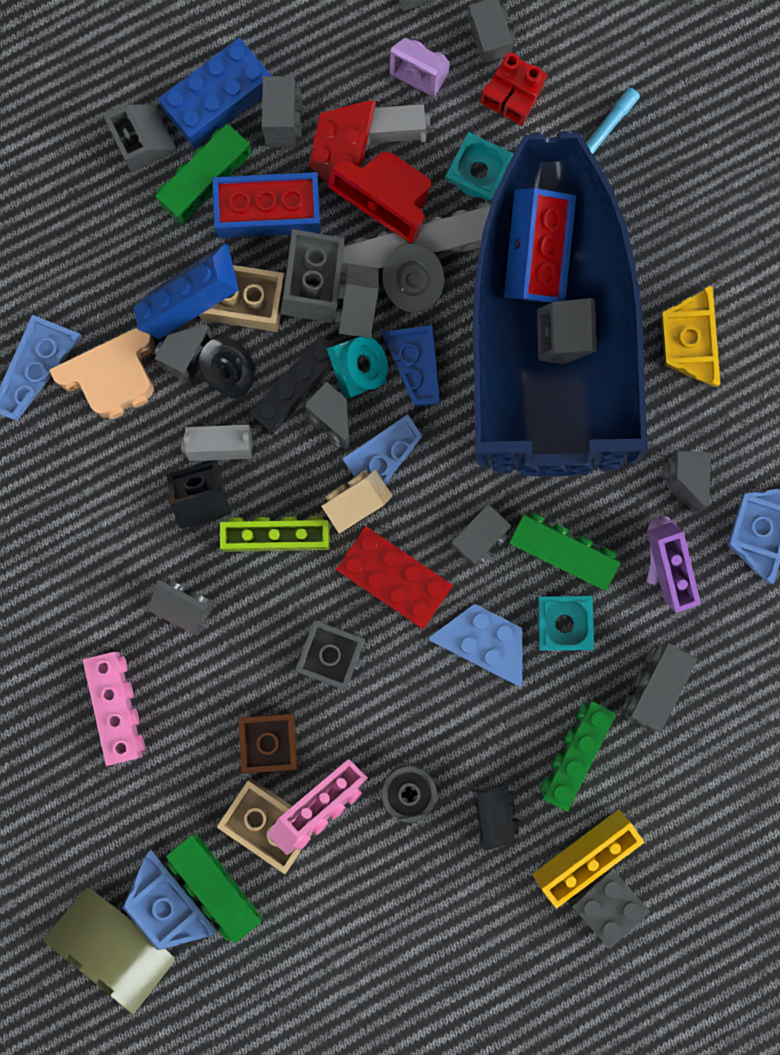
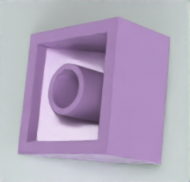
[390,38,450,98]

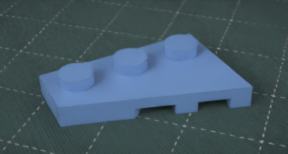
[342,414,422,484]

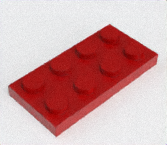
[336,526,453,630]

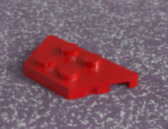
[308,100,376,202]

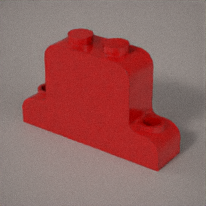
[328,152,431,244]

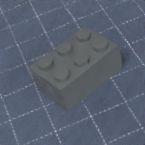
[621,643,698,733]

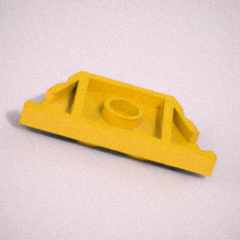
[660,286,721,387]

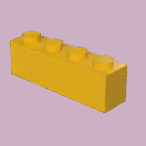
[532,809,645,909]

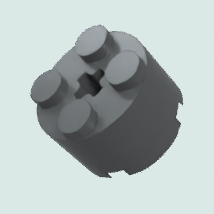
[382,764,437,823]

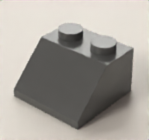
[155,324,214,385]
[662,451,710,513]

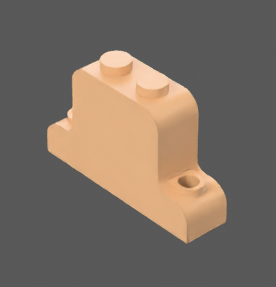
[49,327,155,419]

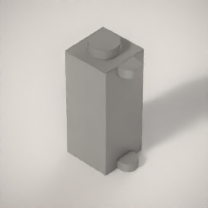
[366,104,430,146]
[181,425,252,461]

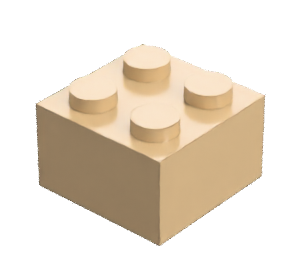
[321,469,392,533]

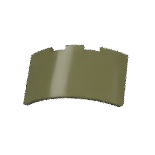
[42,888,175,1015]

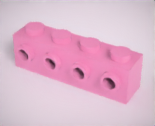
[83,652,145,766]
[268,759,368,855]

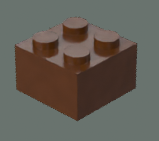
[238,713,299,774]

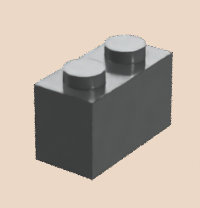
[467,0,516,64]
[450,504,511,566]

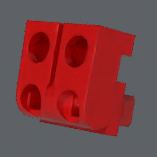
[480,52,548,126]

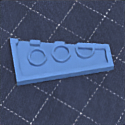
[0,315,82,421]

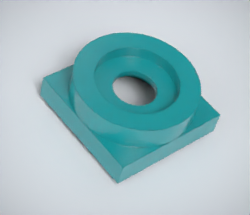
[445,132,514,202]
[327,336,388,399]
[537,596,594,651]

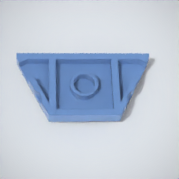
[727,489,780,584]
[429,604,522,687]
[122,850,217,951]

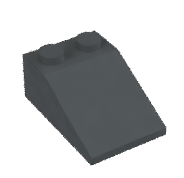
[280,229,345,323]

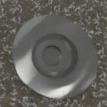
[383,244,444,312]

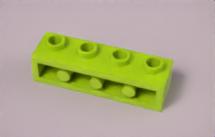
[220,516,330,552]

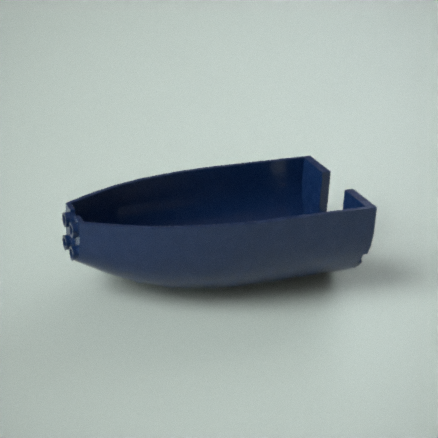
[473,131,648,477]

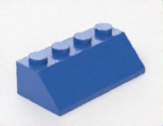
[133,244,239,339]

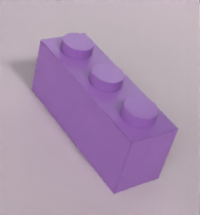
[647,522,701,613]

